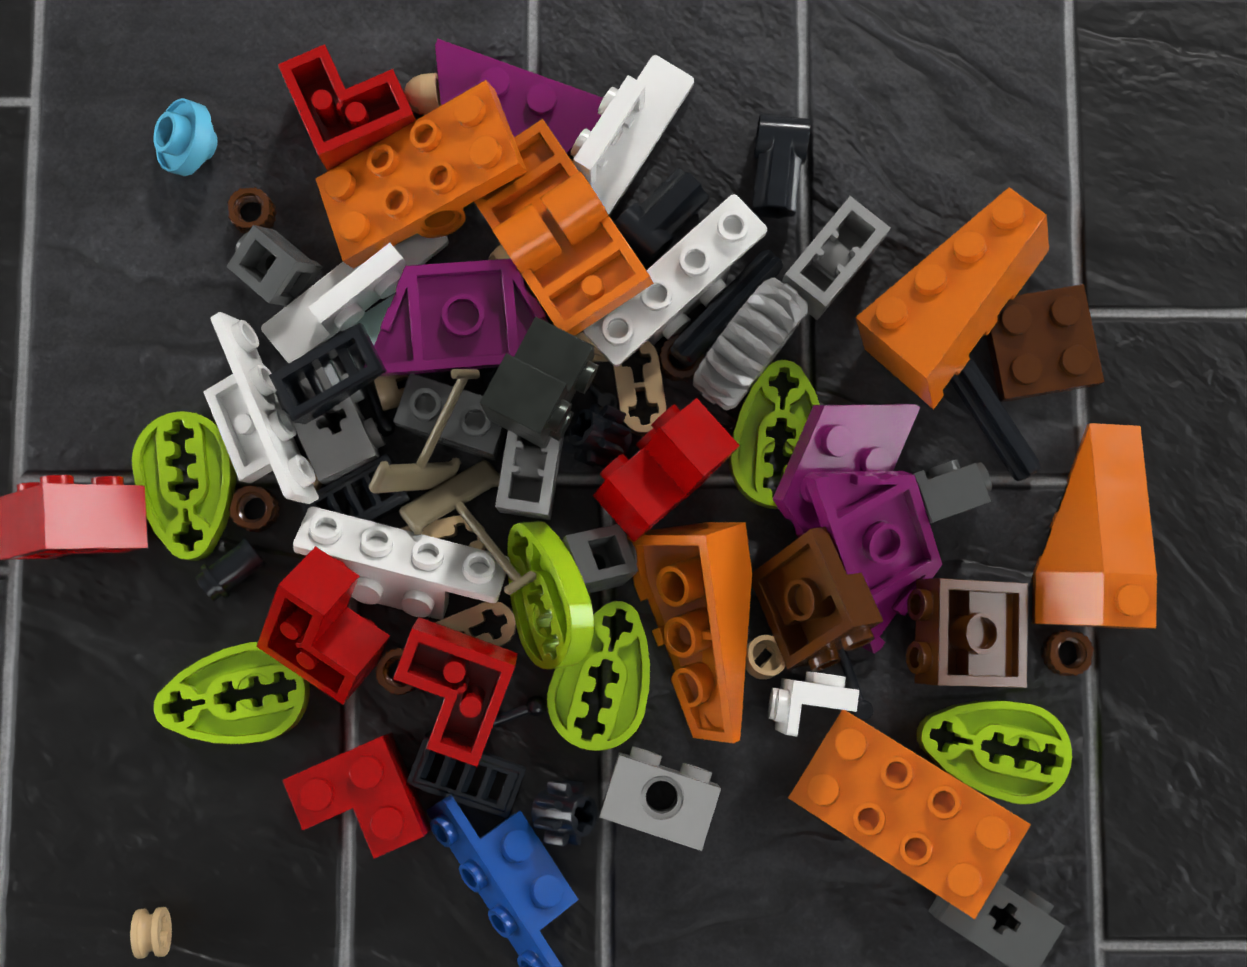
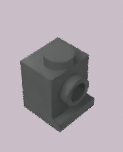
[226,225,323,306]
[913,459,992,524]
[562,524,639,594]

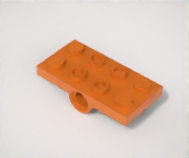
[315,80,527,269]
[474,119,654,336]
[788,710,1031,919]

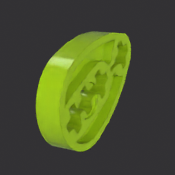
[729,360,820,509]
[132,411,237,561]
[507,521,594,670]
[547,601,650,751]
[154,642,310,744]
[917,700,1072,804]

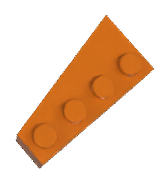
[855,187,1049,410]

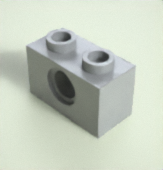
[599,746,721,851]

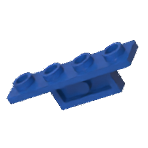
[427,795,579,967]

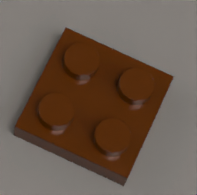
[986,284,1105,402]

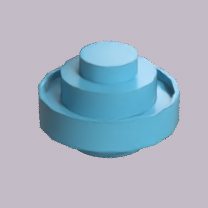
[153,98,217,176]

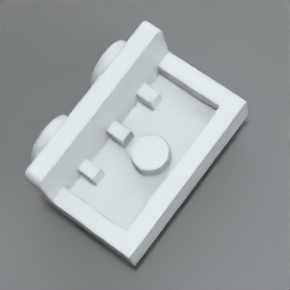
[768,671,859,737]

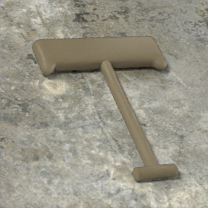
[369,369,480,493]
[399,460,536,595]

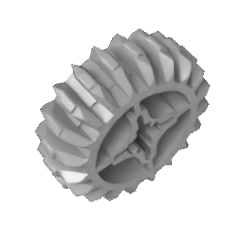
[693,278,808,410]

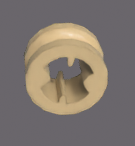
[130,907,172,959]

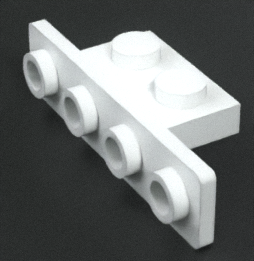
[571,55,694,216]
[583,194,767,367]
[261,233,449,363]
[203,312,319,504]
[293,507,510,620]

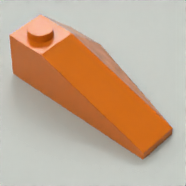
[1032,423,1157,629]
[627,522,752,743]

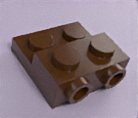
[752,527,883,672]
[906,578,1028,688]

